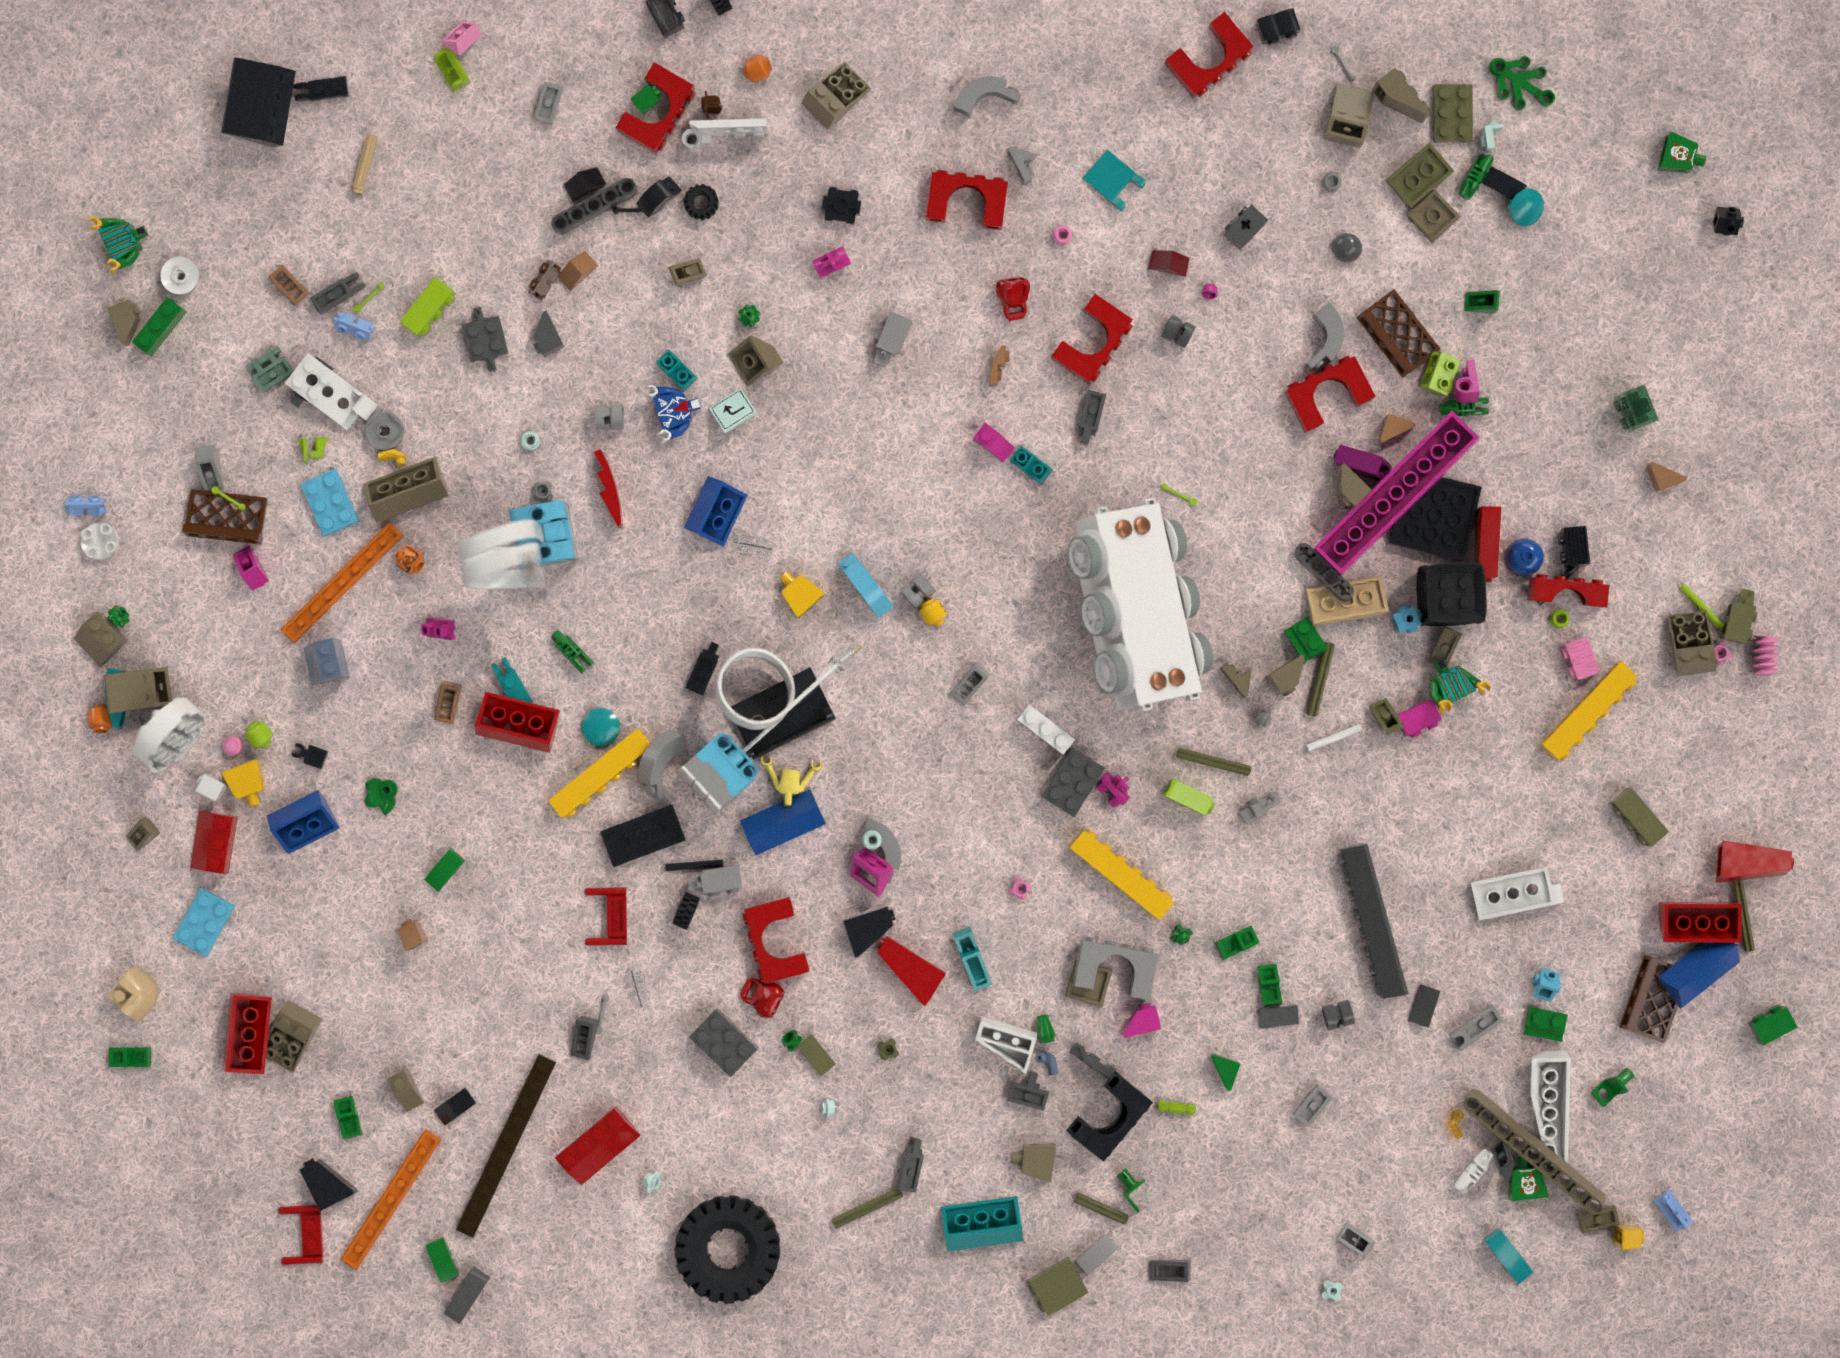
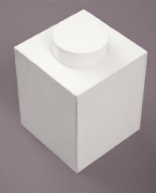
[195,774,228,801]

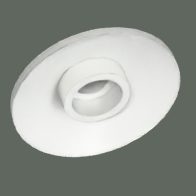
[160,256,199,295]

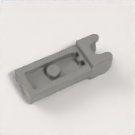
[1449,1004,1504,1051]

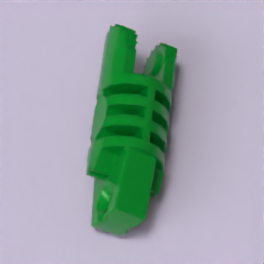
[1458,154,1494,200]
[1439,397,1489,416]
[551,630,594,674]

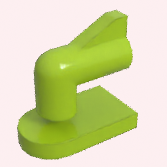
[298,438,328,464]

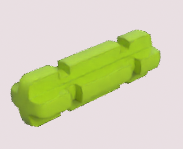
[1158,1100,1196,1115]

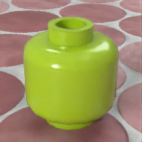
[244,720,273,749]

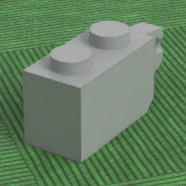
[874,311,912,367]
[687,864,742,897]

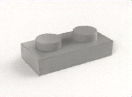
[534,82,563,125]
[1293,1085,1333,1127]

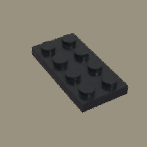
[600,804,686,867]

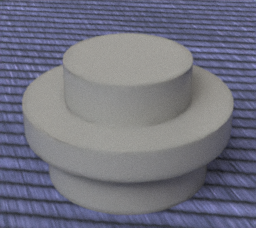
[1322,173,1342,192]
[1254,710,1272,728]

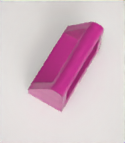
[850,847,893,897]

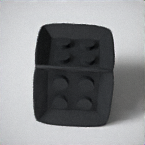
[1416,562,1487,626]

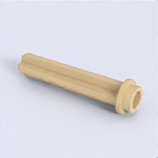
[350,134,378,195]

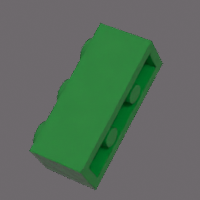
[132,297,187,357]

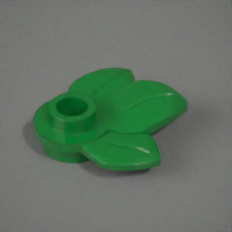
[365,778,398,815]

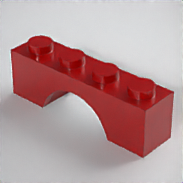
[1527,574,1610,608]

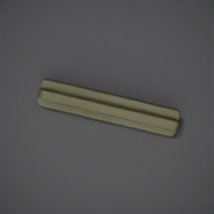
[1074,1193,1129,1225]

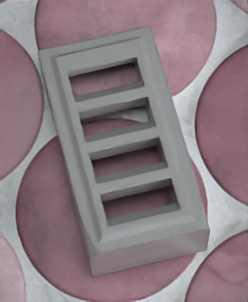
[950,663,990,705]

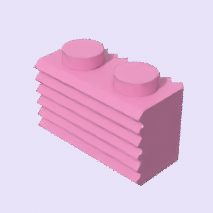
[1561,637,1600,681]

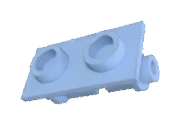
[334,312,375,342]
[63,495,106,516]
[1653,1189,1692,1232]

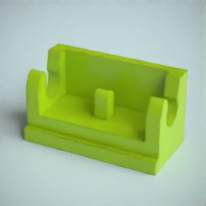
[434,47,471,92]

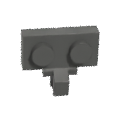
[1007,1071,1049,1111]

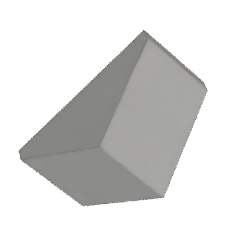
[1337,1223,1376,1259]

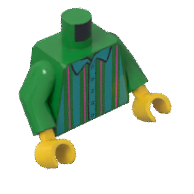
[87,216,149,274]
[1429,659,1491,714]

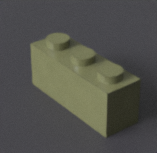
[1610,788,1669,847]

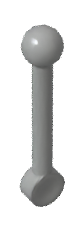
[1331,46,1355,81]
[596,994,609,1034]

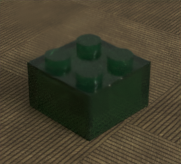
[1614,385,1659,433]

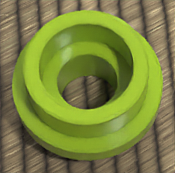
[1550,609,1569,628]

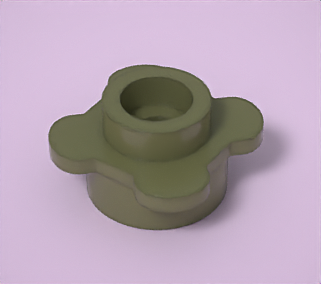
[877,1039,899,1060]

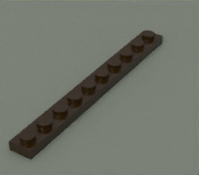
[456,1054,557,1238]

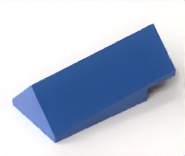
[740,789,826,855]
[1657,943,1740,1009]

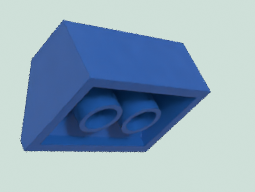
[684,476,748,547]
[267,790,339,854]

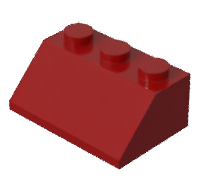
[190,811,238,874]

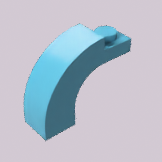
[837,553,894,618]

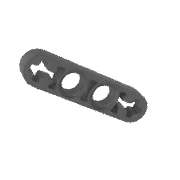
[1294,543,1354,602]

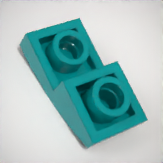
[655,349,698,392]
[1009,445,1053,485]

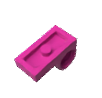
[1454,360,1479,403]

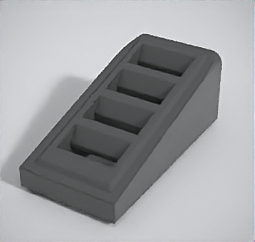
[571,1016,599,1060]
[1150,1260,1191,1282]

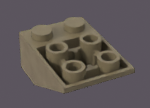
[801,62,871,129]
[1372,68,1430,123]
[1324,83,1374,148]
[1668,610,1717,676]
[104,667,172,713]
[266,1001,322,1073]

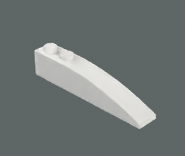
[1530,1051,1571,1167]

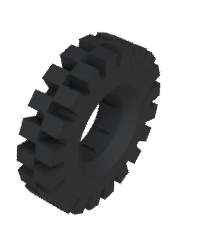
[674,1195,780,1304]

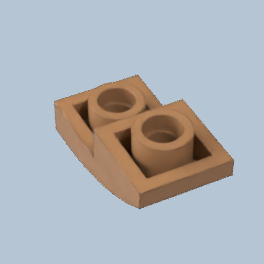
[990,345,1009,386]

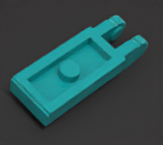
[491,657,534,703]

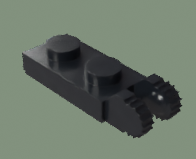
[293,76,349,101]

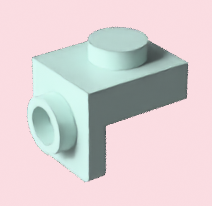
[1480,122,1504,152]

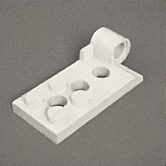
[682,118,768,151]
[285,353,378,430]
[1471,867,1565,920]

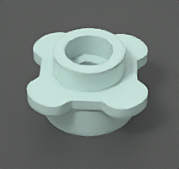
[643,1171,661,1193]
[1322,1280,1343,1301]

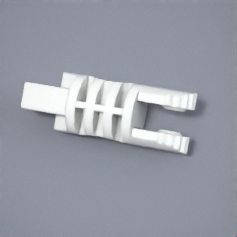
[1455,1149,1494,1194]

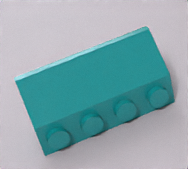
[941,1196,1024,1252]

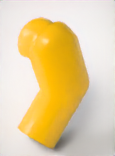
[378,449,407,466]

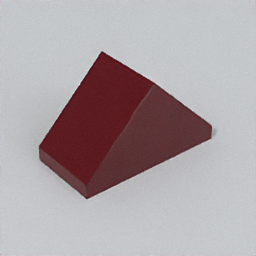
[1149,250,1190,277]

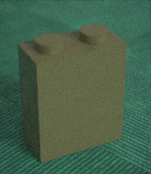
[1027,1256,1088,1316]

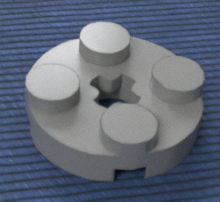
[366,412,405,451]

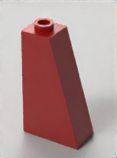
[1475,506,1501,582]
[1716,841,1794,883]
[876,936,946,1006]

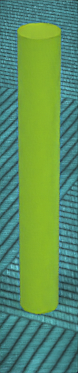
[1679,583,1724,630]

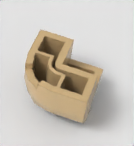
[107,966,158,1021]

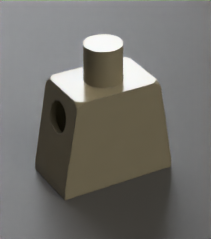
[1010,1143,1056,1182]

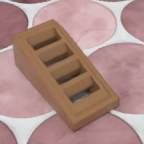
[268,265,309,305]
[434,680,462,724]

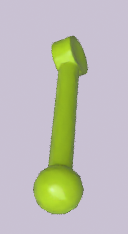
[353,283,385,313]
[1161,483,1197,506]
[211,486,246,511]

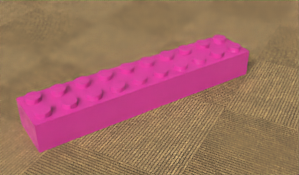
[1314,411,1480,576]

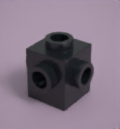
[1712,206,1744,235]

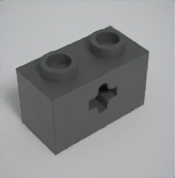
[1224,204,1268,251]

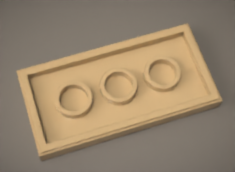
[1305,576,1389,627]

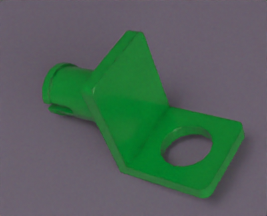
[1591,1068,1634,1107]
[1117,1168,1146,1213]

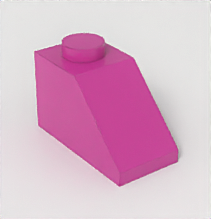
[973,423,1015,463]
[233,545,269,591]
[1122,1003,1161,1038]

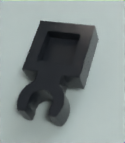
[291,743,329,769]

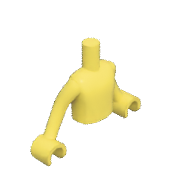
[761,756,822,806]

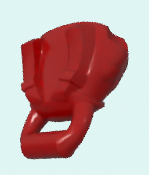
[996,277,1030,321]
[740,978,785,1018]

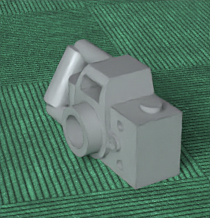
[1239,792,1280,822]

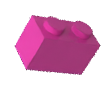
[1397,699,1442,738]

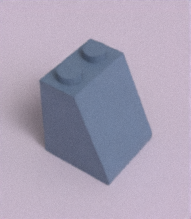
[303,638,350,686]

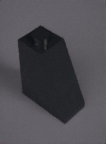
[843,906,896,958]
[300,1158,358,1211]

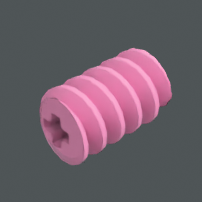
[1753,636,1779,675]

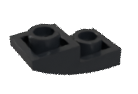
[1482,166,1527,200]

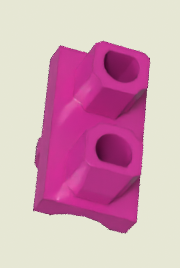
[812,246,851,279]
[421,617,456,640]
[1096,772,1131,808]

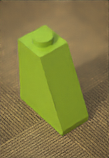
[1163,779,1215,816]

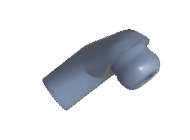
[1036,1051,1059,1076]

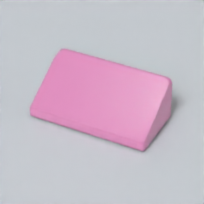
[441,21,481,55]

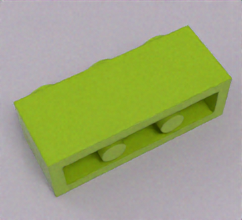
[399,277,456,338]

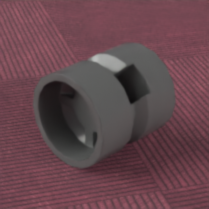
[1161,315,1196,348]
[1322,1000,1355,1031]

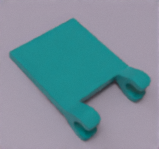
[1082,149,1146,211]

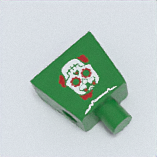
[1657,132,1706,173]
[1508,1155,1549,1202]

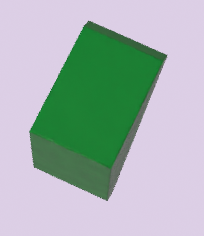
[1464,290,1500,314]
[1210,1053,1240,1091]

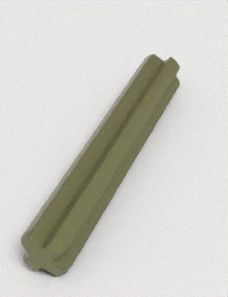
[1307,642,1335,717]
[1176,748,1251,776]
[1732,880,1755,952]
[832,1188,903,1229]

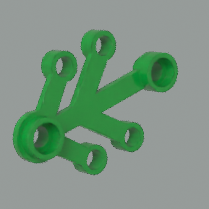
[1489,56,1555,111]

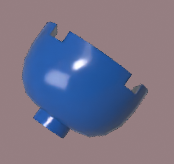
[1504,538,1544,577]

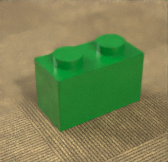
[1748,1004,1798,1045]

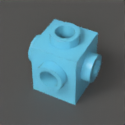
[1391,605,1423,634]
[1532,968,1562,1002]

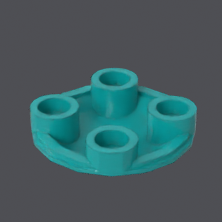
[1508,188,1544,227]
[582,708,620,746]

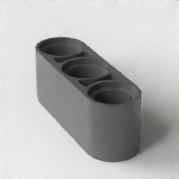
[443,1267,490,1324]

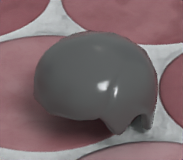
[1331,233,1362,263]

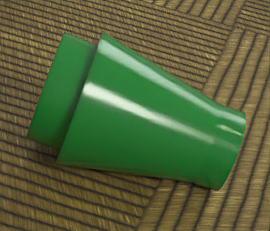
[1037,1014,1056,1044]

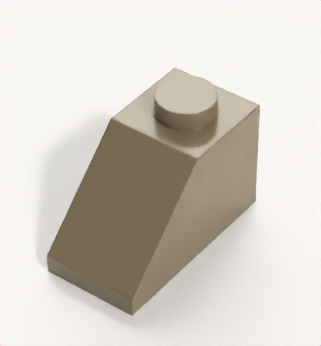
[107,300,141,346]
[387,1068,424,1111]

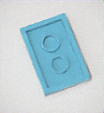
[301,468,359,537]
[173,888,235,957]

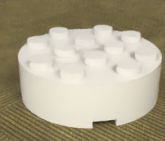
[132,697,206,773]

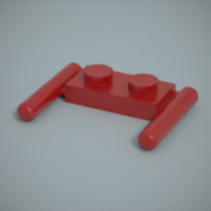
[584,887,627,946]
[278,1205,324,1265]

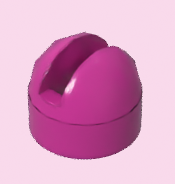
[1202,283,1218,300]

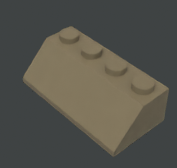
[364,457,449,523]

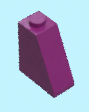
[1334,444,1392,482]

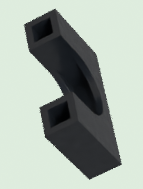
[1066,1071,1153,1162]

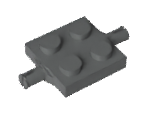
[462,307,509,372]

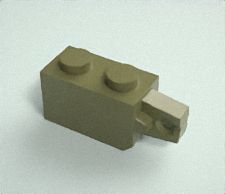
[1720,589,1757,644]

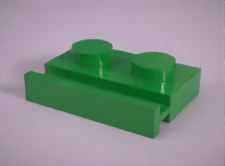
[1284,616,1328,663]
[1523,1006,1568,1042]

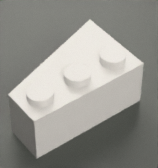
[976,1016,1037,1074]

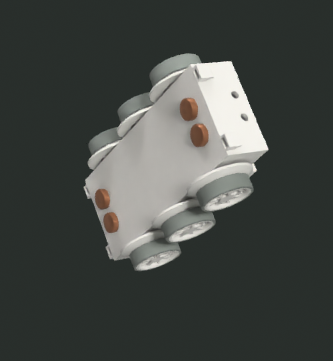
[1068,498,1213,712]

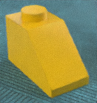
[1614,1225,1645,1250]

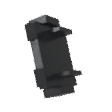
[822,187,862,224]

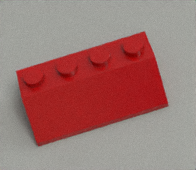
[475,692,560,753]
[1659,902,1742,943]
[223,992,272,1074]
[555,1106,641,1185]

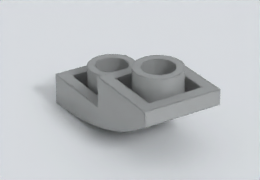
[1075,1234,1118,1276]

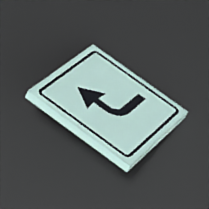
[709,388,757,433]

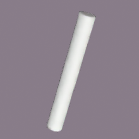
[1306,724,1363,752]

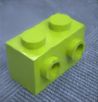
[1419,352,1461,396]

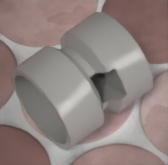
[595,405,624,430]
[900,573,936,609]

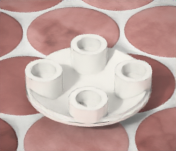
[80,522,119,560]

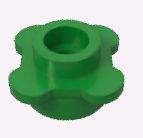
[782,1030,802,1052]

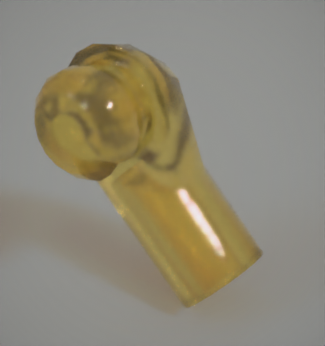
[1447,1110,1464,1139]

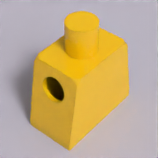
[779,571,825,619]
[221,760,265,808]

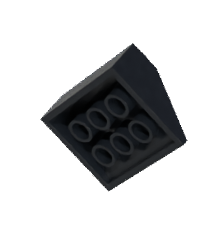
[221,57,296,147]

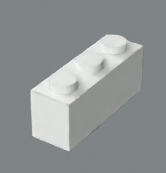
[1017,705,1075,755]

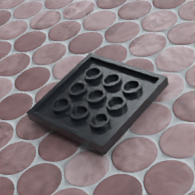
[1389,477,1482,562]

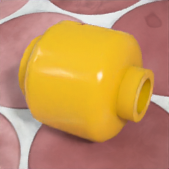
[919,597,947,627]

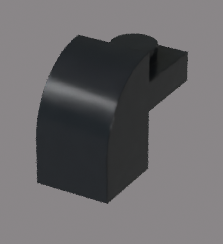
[636,176,682,218]

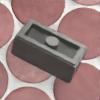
[1408,984,1440,1028]
[1258,1004,1299,1029]
[1492,1140,1514,1180]

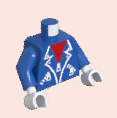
[644,385,701,444]

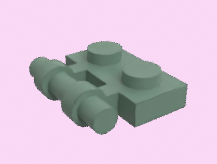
[245,345,294,394]

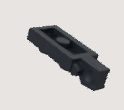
[686,642,719,696]

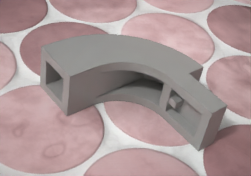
[953,76,1021,117]
[1305,302,1344,370]
[638,730,684,800]
[862,818,901,883]

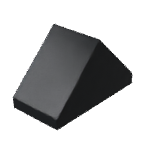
[564,167,606,201]
[434,1087,476,1126]

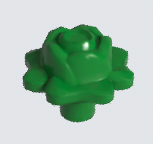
[738,304,761,327]
[108,606,130,627]
[1170,924,1193,945]

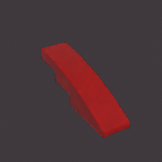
[594,449,623,528]

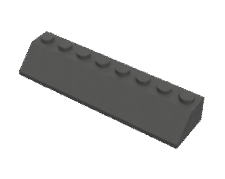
[1338,843,1409,999]

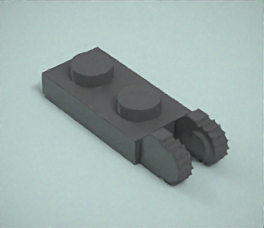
[310,272,366,315]

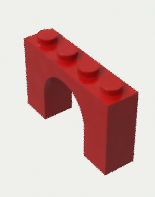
[1164,11,1254,99]
[615,62,696,154]
[926,170,1008,230]
[1051,294,1133,384]
[1284,355,1376,433]
[742,897,810,984]

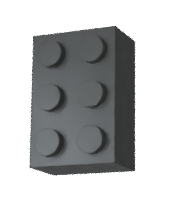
[1041,748,1105,817]
[689,1008,759,1077]

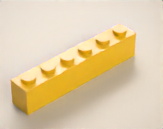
[1539,661,1638,760]
[548,728,651,819]
[1069,829,1174,921]

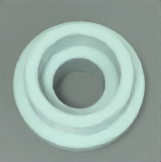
[521,431,540,451]
[862,830,882,850]
[821,1099,835,1118]

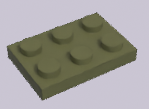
[1434,84,1473,142]
[1385,142,1454,209]

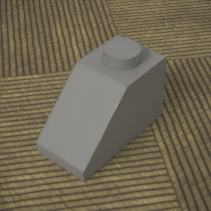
[194,445,224,491]

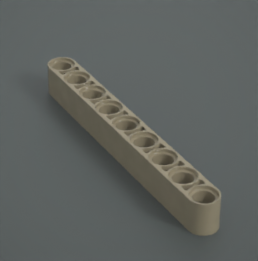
[1463,1089,1606,1214]

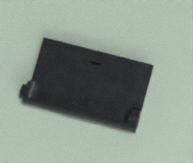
[731,667,836,760]

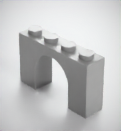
[1072,937,1158,1000]

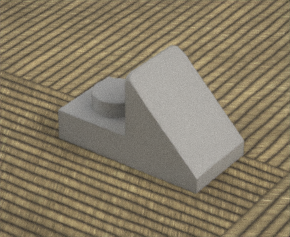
[1007,146,1037,185]

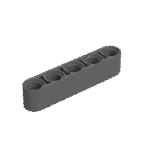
[551,178,637,235]

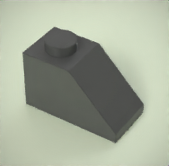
[533,311,565,357]

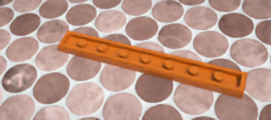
[281,522,404,643]
[340,1129,442,1270]

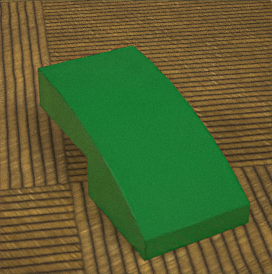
[424,848,465,892]
[1214,925,1260,960]
[1257,964,1283,1007]
[109,1047,151,1067]
[334,1096,363,1140]
[426,1237,459,1283]

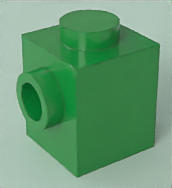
[630,84,662,115]

